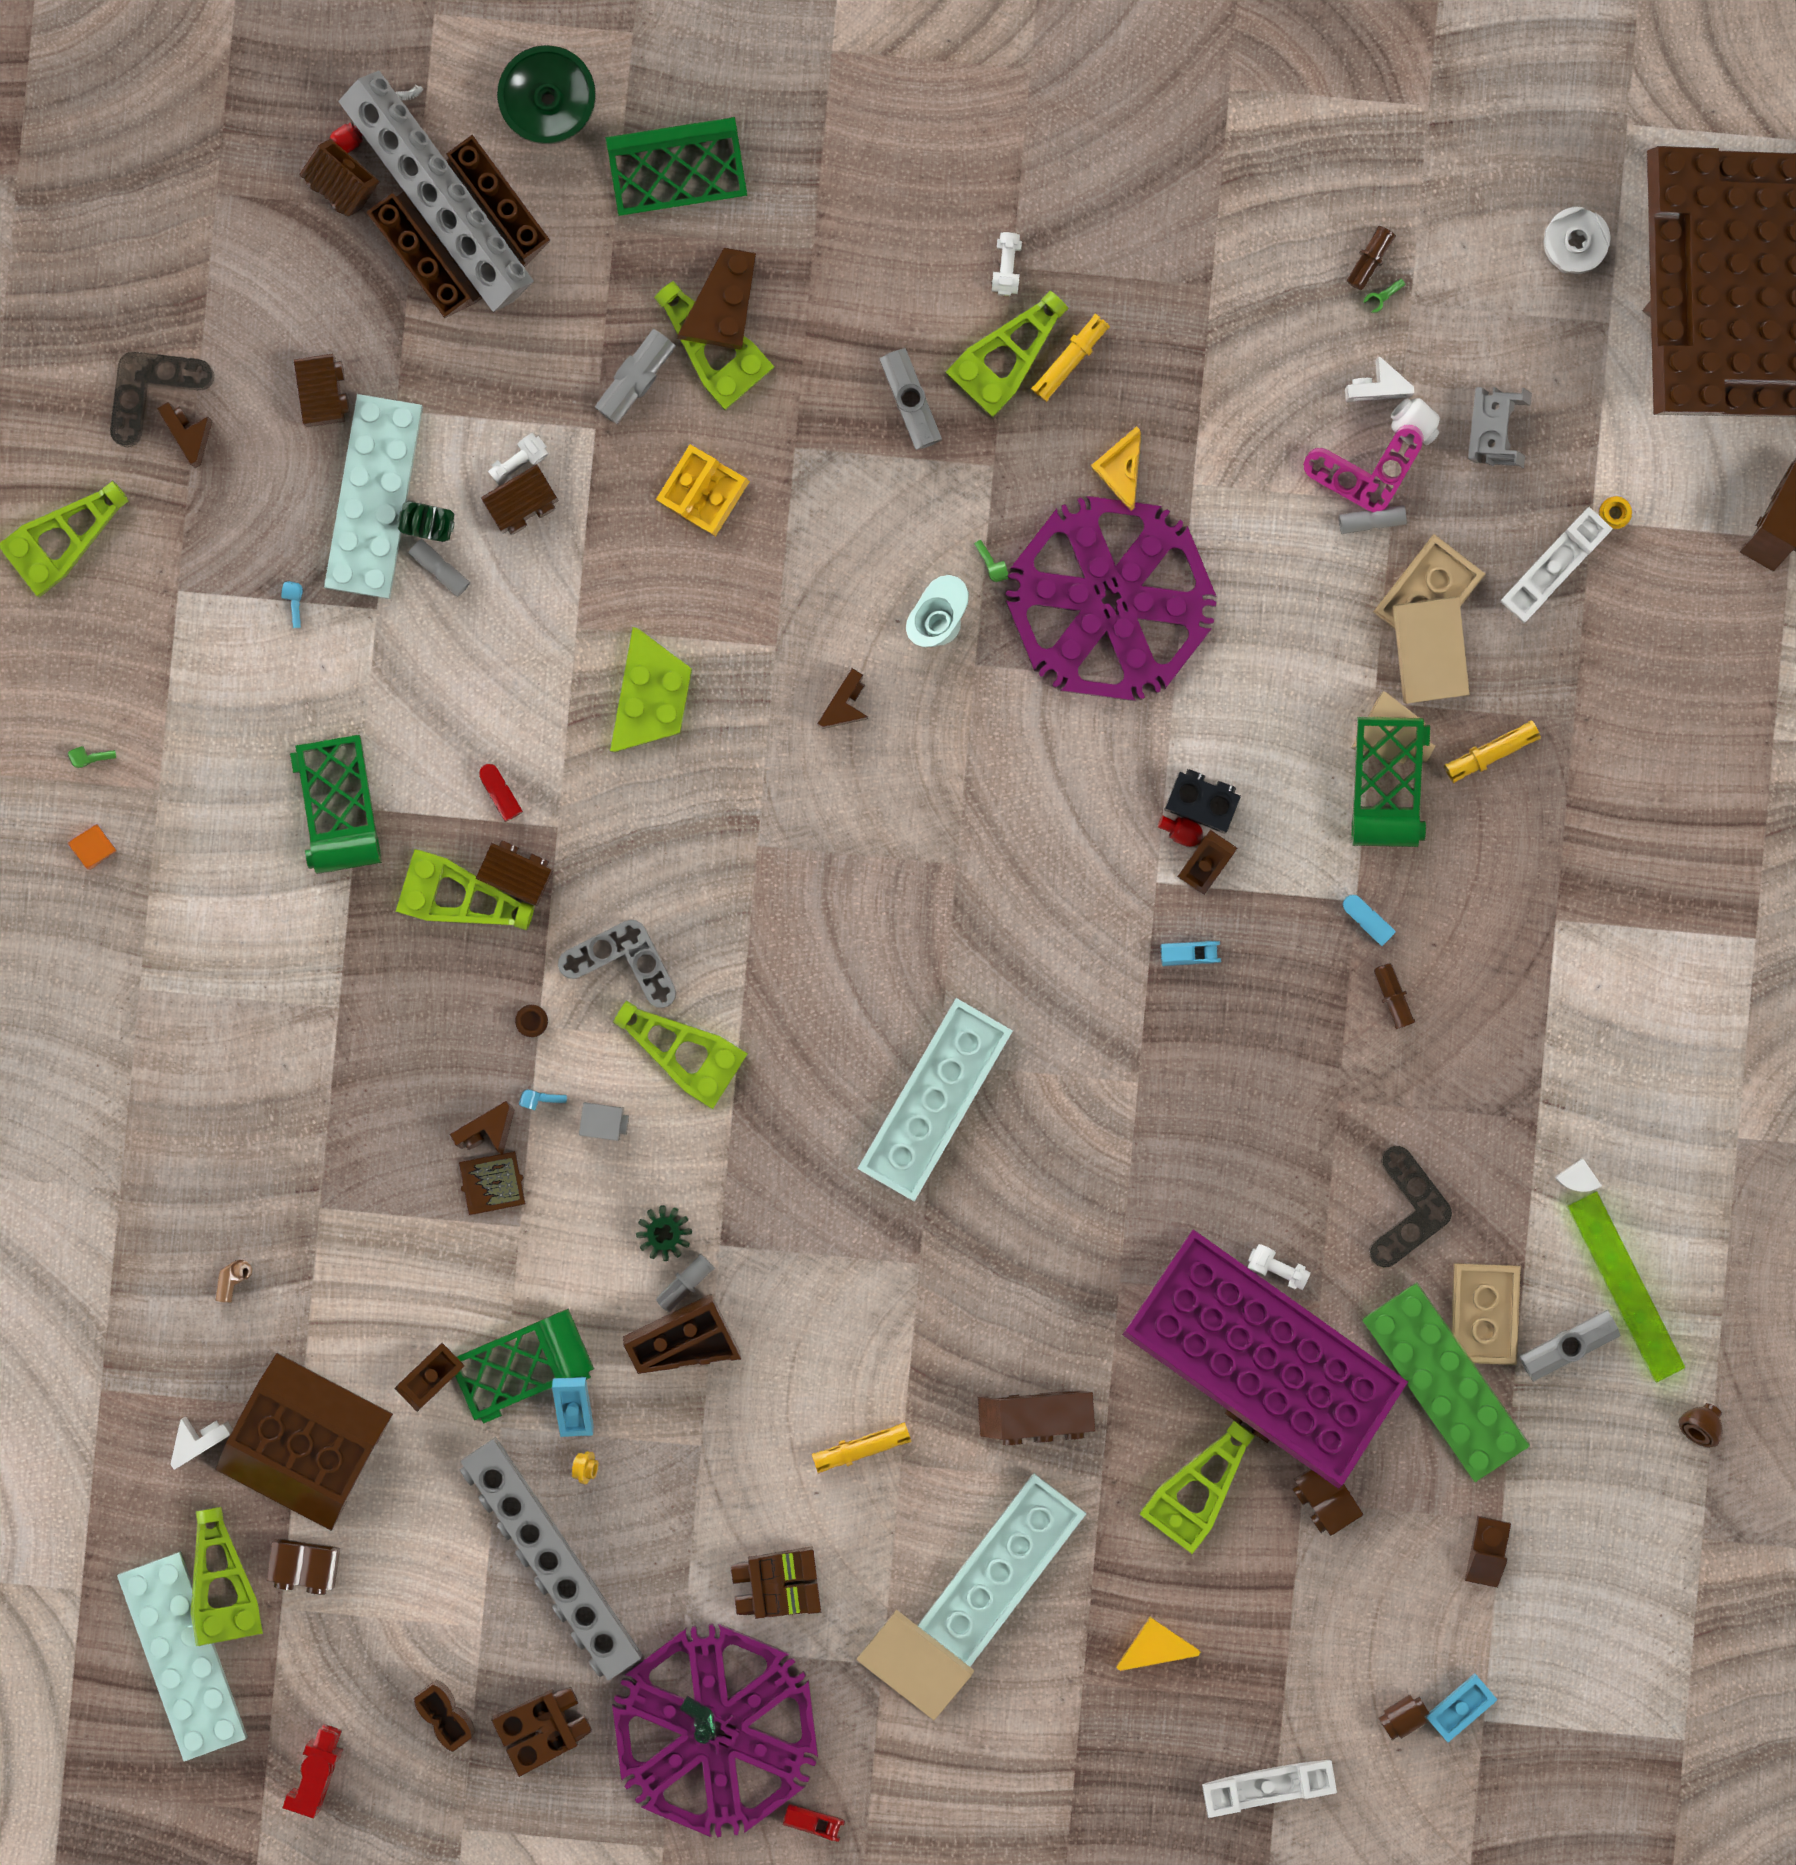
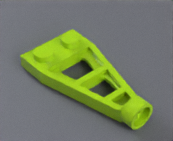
[654,281,774,411]
[945,291,1069,418]
[0,480,129,598]
[396,849,535,931]
[613,1000,748,1109]
[1139,1421,1255,1554]
[191,1507,263,1646]

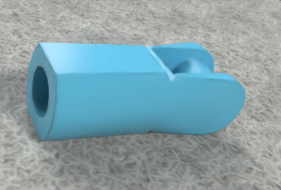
[1343,895,1396,946]
[1161,941,1221,966]

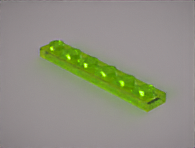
[1566,1191,1686,1383]

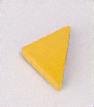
[1091,426,1141,511]
[1116,1617,1201,1671]

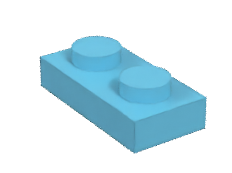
[552,1377,594,1437]
[1425,1673,1498,1742]

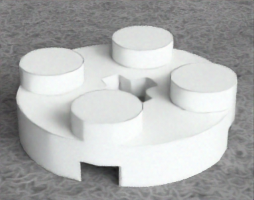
[1543,207,1611,274]

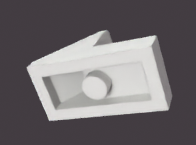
[1345,357,1414,402]
[171,1417,233,1470]

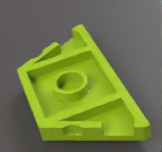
[610,627,692,753]

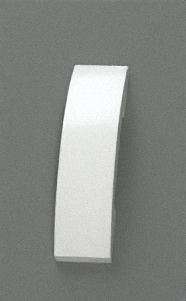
[1500,507,1613,623]
[1202,1760,1337,1818]

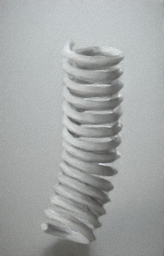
[396,85,423,101]

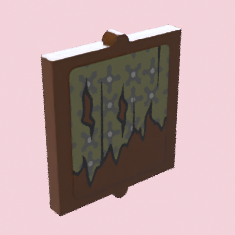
[459,1151,526,1215]

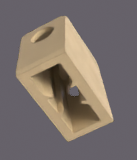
[1351,691,1435,765]

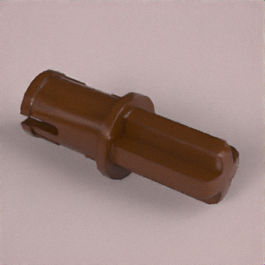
[1347,226,1396,290]
[1374,963,1415,1030]

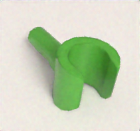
[1364,278,1405,313]
[974,540,1008,582]
[68,746,116,768]

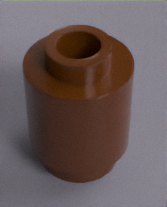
[1378,1695,1430,1741]

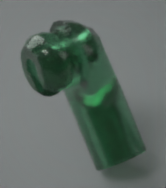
[679,1695,716,1744]

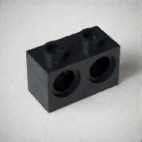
[1164,769,1241,834]

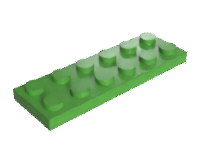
[1362,1282,1530,1482]

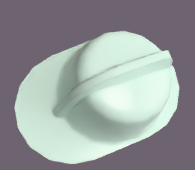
[906,575,969,647]

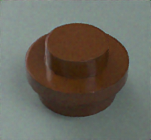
[515,1005,548,1037]

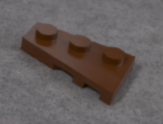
[676,248,756,350]

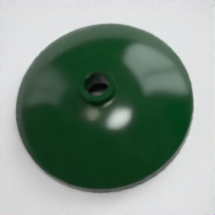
[497,45,596,144]

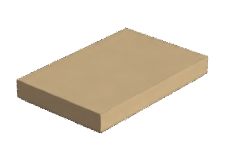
[1373,534,1485,630]
[1393,597,1470,704]
[1451,1263,1521,1365]
[856,1610,975,1720]

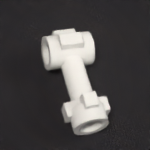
[992,232,1022,296]
[488,433,549,486]
[1247,1244,1311,1290]

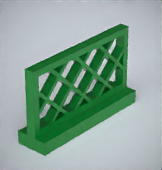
[605,117,748,216]

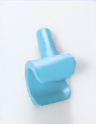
[281,581,303,628]
[519,1089,567,1110]

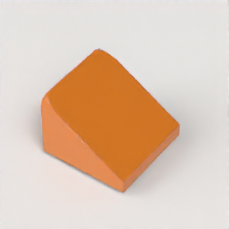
[68,824,117,870]

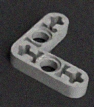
[558,920,676,1008]

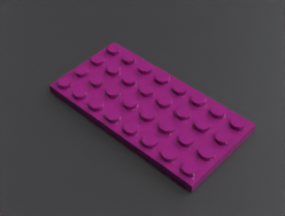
[1122,1229,1408,1489]

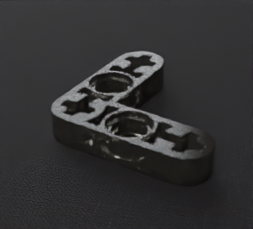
[110,352,215,448]
[1369,1146,1452,1268]

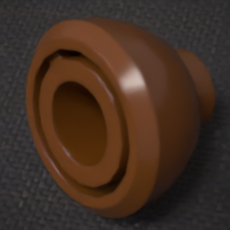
[1678,1403,1723,1448]

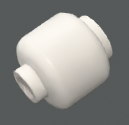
[1391,398,1440,446]

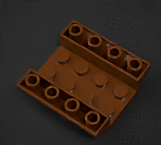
[367,135,550,318]
[215,1353,393,1531]

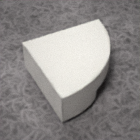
[1555,1159,1602,1192]

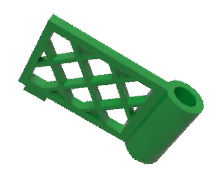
[1351,717,1430,847]
[290,735,382,874]
[455,1308,594,1424]

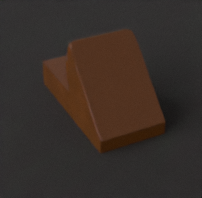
[157,402,212,468]
[817,668,868,729]
[1177,829,1237,895]
[450,1101,515,1154]
[394,1343,465,1412]
[1465,1516,1511,1588]

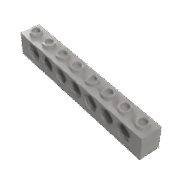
[338,71,534,312]
[460,1437,643,1681]

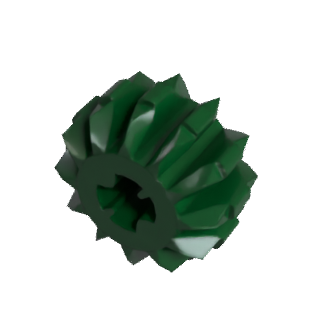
[398,501,455,542]
[636,1205,692,1261]

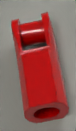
[479,764,523,822]
[782,1804,845,1842]

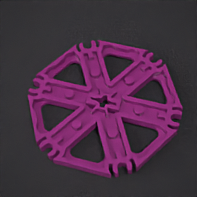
[1006,496,1217,701]
[612,1623,818,1838]

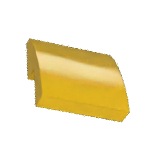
[656,444,750,537]

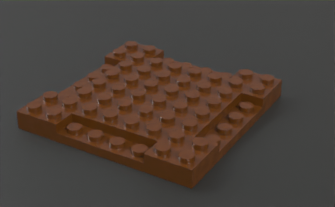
[1647,146,1796,417]

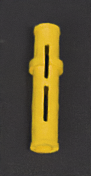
[1031,314,1110,402]
[1444,720,1541,783]
[812,1422,911,1474]

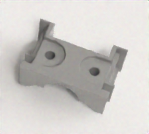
[1468,387,1532,468]

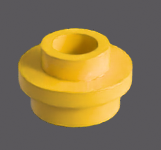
[1599,496,1632,529]
[572,1451,599,1485]

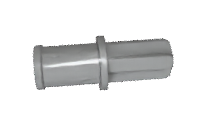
[656,1253,715,1312]

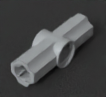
[595,328,676,425]
[879,348,942,451]
[1519,1310,1621,1382]

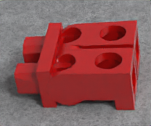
[282,1724,343,1819]

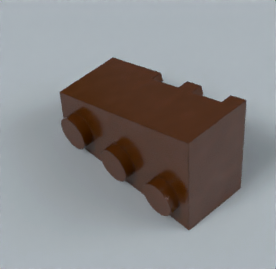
[1740,458,1796,572]
[623,1294,741,1374]
[978,1390,1095,1445]

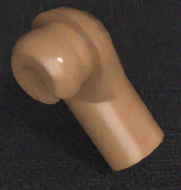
[215,1260,252,1303]

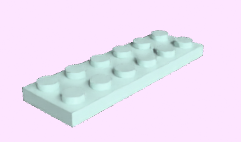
[324,394,423,599]
[857,998,1013,1201]
[917,1473,1086,1666]
[117,1552,247,1761]

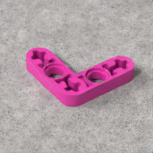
[1303,425,1424,512]

